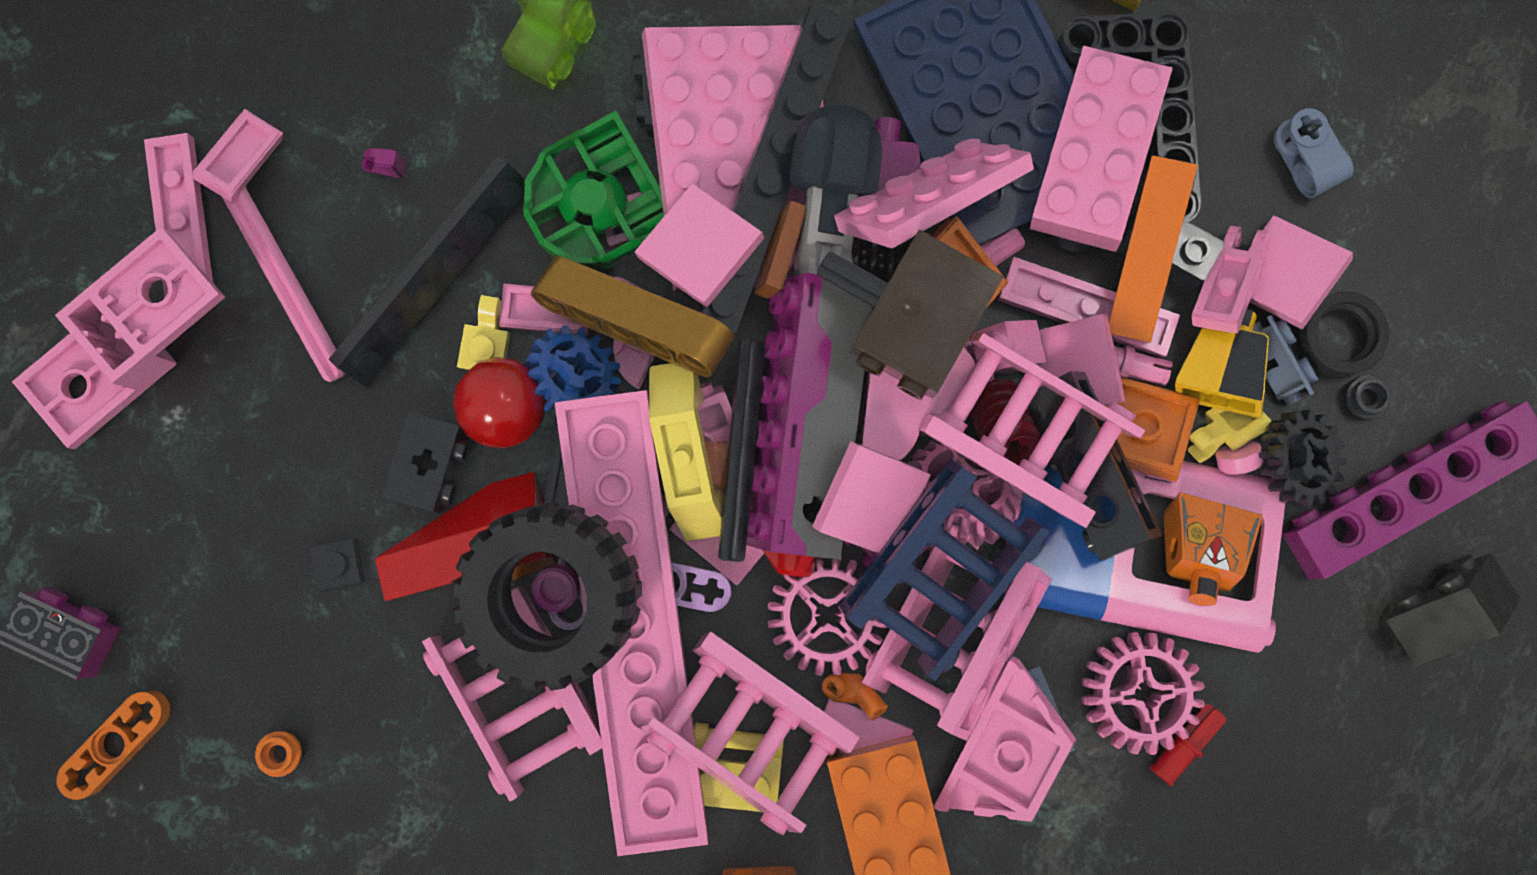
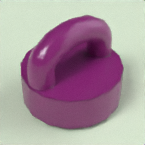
[531,564,580,613]

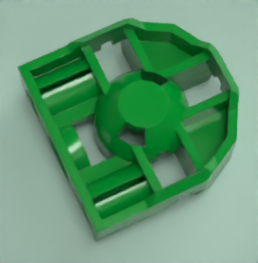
[523,110,664,272]

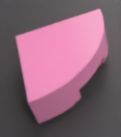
[613,339,656,391]

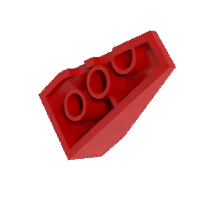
[375,472,556,601]

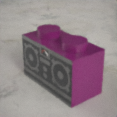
[0,587,120,680]

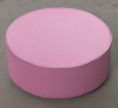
[1215,441,1264,475]

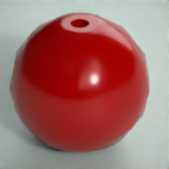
[453,357,546,449]

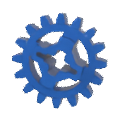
[523,325,621,412]

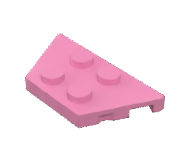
[933,656,1077,822]

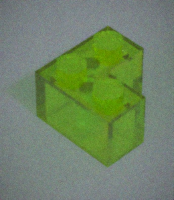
[501,0,596,90]

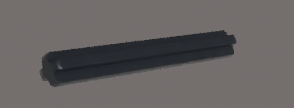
[718,339,765,562]

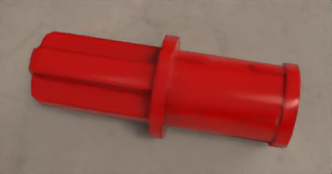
[1149,703,1226,787]

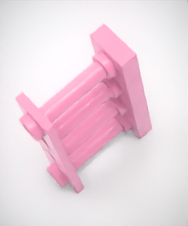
[918,330,1145,528]
[862,542,1052,741]
[422,587,602,802]
[641,631,860,835]

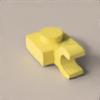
[457,295,511,370]
[1188,408,1271,463]

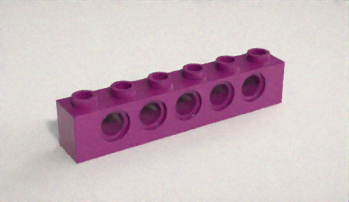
[1282,400,1537,579]

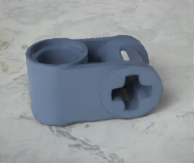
[1273,108,1354,199]

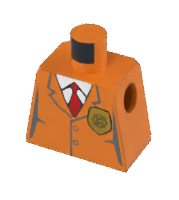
[1163,492,1262,606]

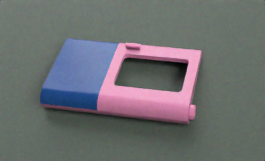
[998,431,1285,653]

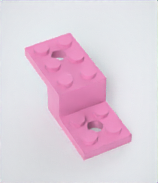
[12,227,225,449]

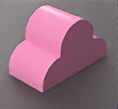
[858,307,976,460]

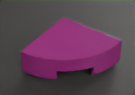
[361,148,407,179]

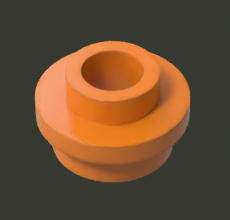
[255,731,302,777]

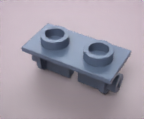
[1253,314,1319,406]

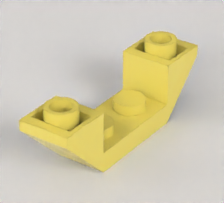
[649,363,724,541]

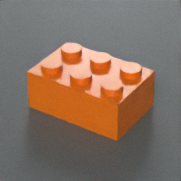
[826,734,951,875]

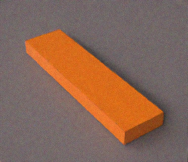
[1109,155,1198,343]

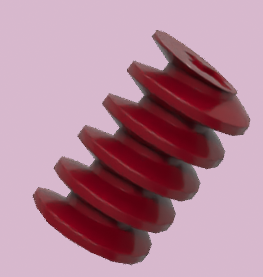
[970,379,1040,466]

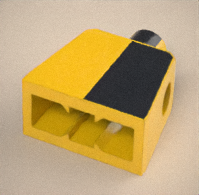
[1175,309,1269,419]

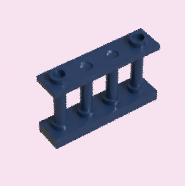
[839,458,1049,681]

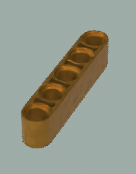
[530,256,735,377]

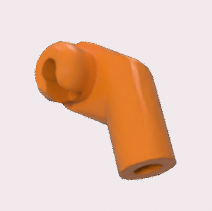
[821,673,888,720]

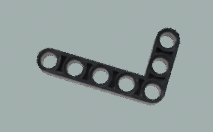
[1057,13,1201,222]

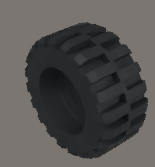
[451,503,642,691]

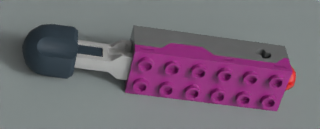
[746,104,883,577]

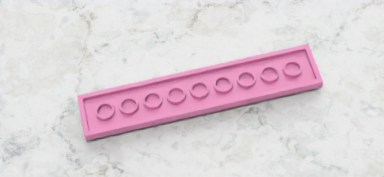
[555,390,709,856]

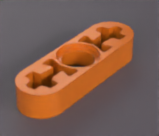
[57,690,170,800]

